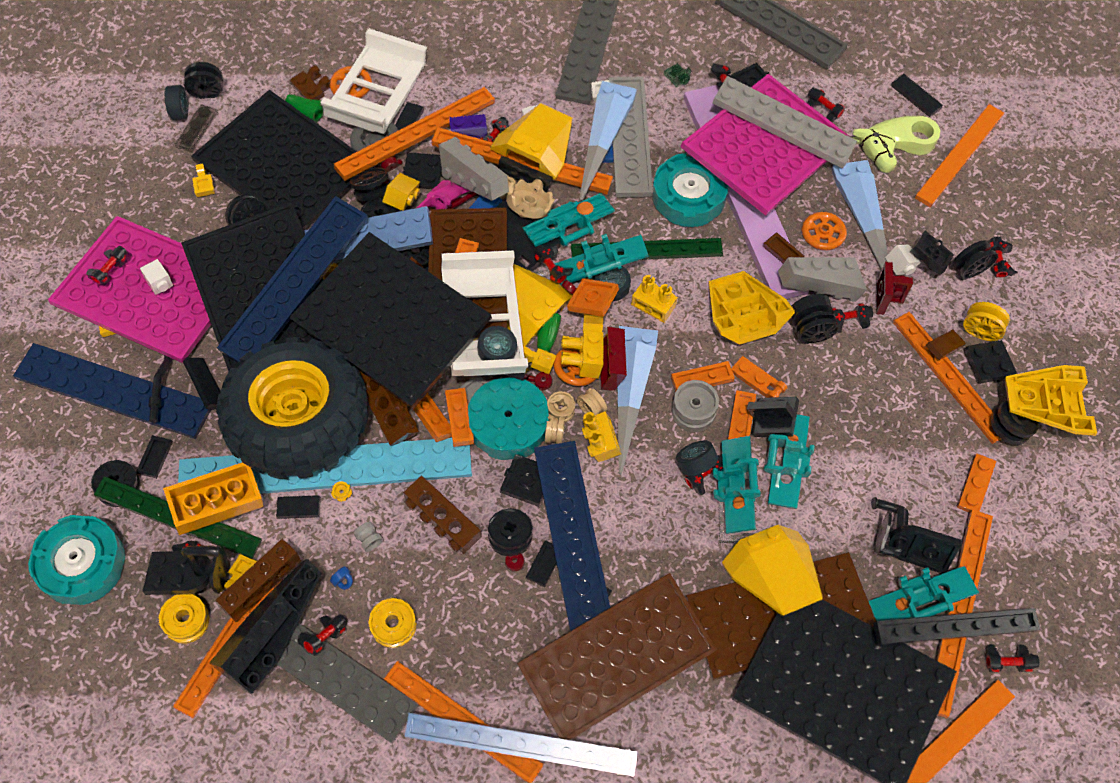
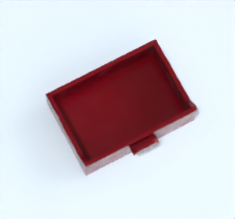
[600,327,627,391]

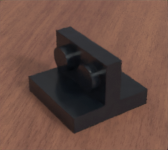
[747,396,799,437]

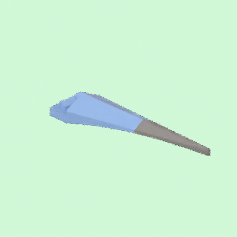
[580,81,637,202]
[831,160,888,270]
[617,326,658,475]

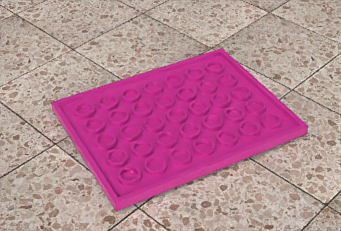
[680,74,850,216]
[48,216,211,363]

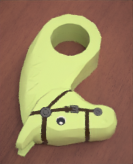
[852,116,941,173]

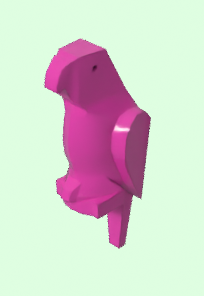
[417,180,470,209]

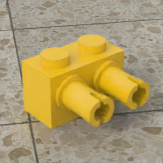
[631,275,678,323]
[561,330,603,379]
[582,411,622,462]

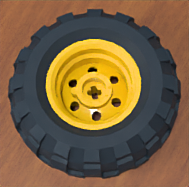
[216,337,369,480]

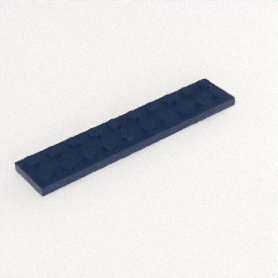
[217,196,368,363]
[13,343,212,439]
[534,441,611,632]

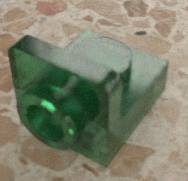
[664,63,692,88]

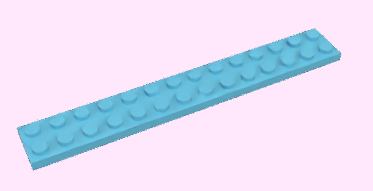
[178,438,472,494]

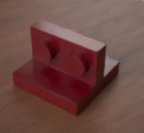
[876,261,913,315]

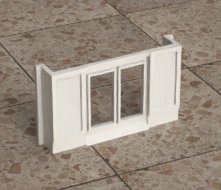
[321,28,427,134]
[441,251,528,376]

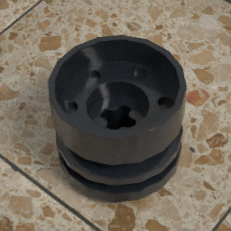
[791,294,839,344]

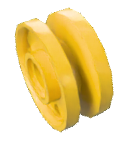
[963,302,1010,341]
[158,594,210,644]
[368,598,417,648]

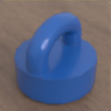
[330,566,353,590]

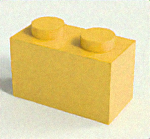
[382,173,420,211]

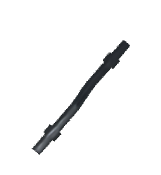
[148,355,172,423]

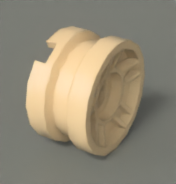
[577,388,607,415]
[547,391,575,422]
[545,415,565,444]

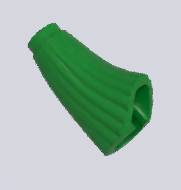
[285,94,323,122]
[537,313,562,352]

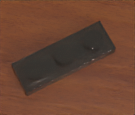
[175,104,218,153]

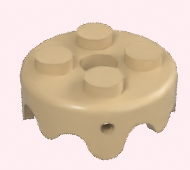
[506,179,555,219]

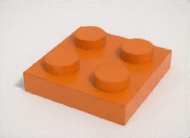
[567,278,619,317]

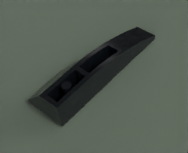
[210,559,322,695]

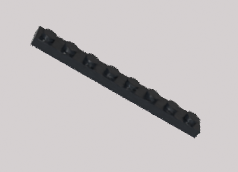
[873,608,1041,645]

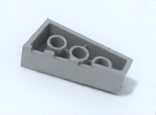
[439,137,509,200]
[778,257,867,302]

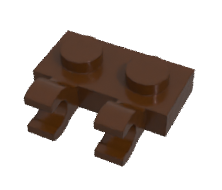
[289,65,330,100]

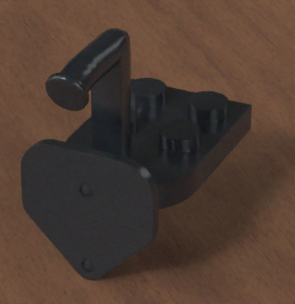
[871,497,961,574]
[143,545,229,595]

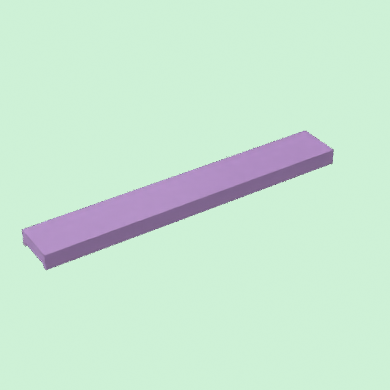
[684,85,809,299]

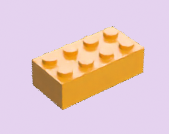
[163,462,264,535]

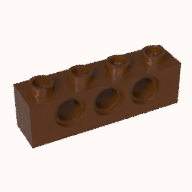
[359,371,419,446]
[403,475,482,555]
[215,538,302,622]

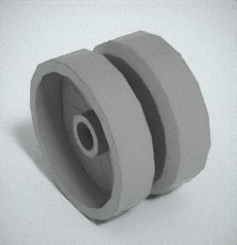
[672,380,719,432]

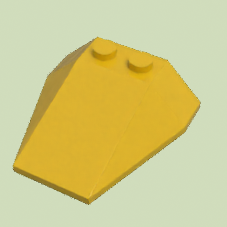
[490,103,573,179]
[507,264,573,347]
[708,271,795,345]
[1005,365,1097,436]
[722,524,822,616]

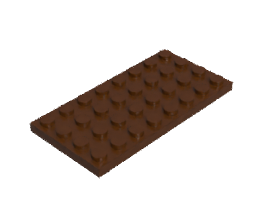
[428,208,507,338]
[686,552,876,681]
[517,573,717,740]

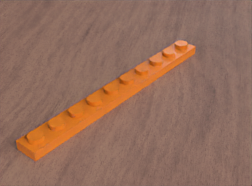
[334,87,495,181]
[432,127,613,195]
[936,509,993,719]

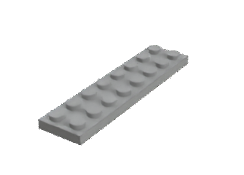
[712,76,857,169]
[609,77,653,197]

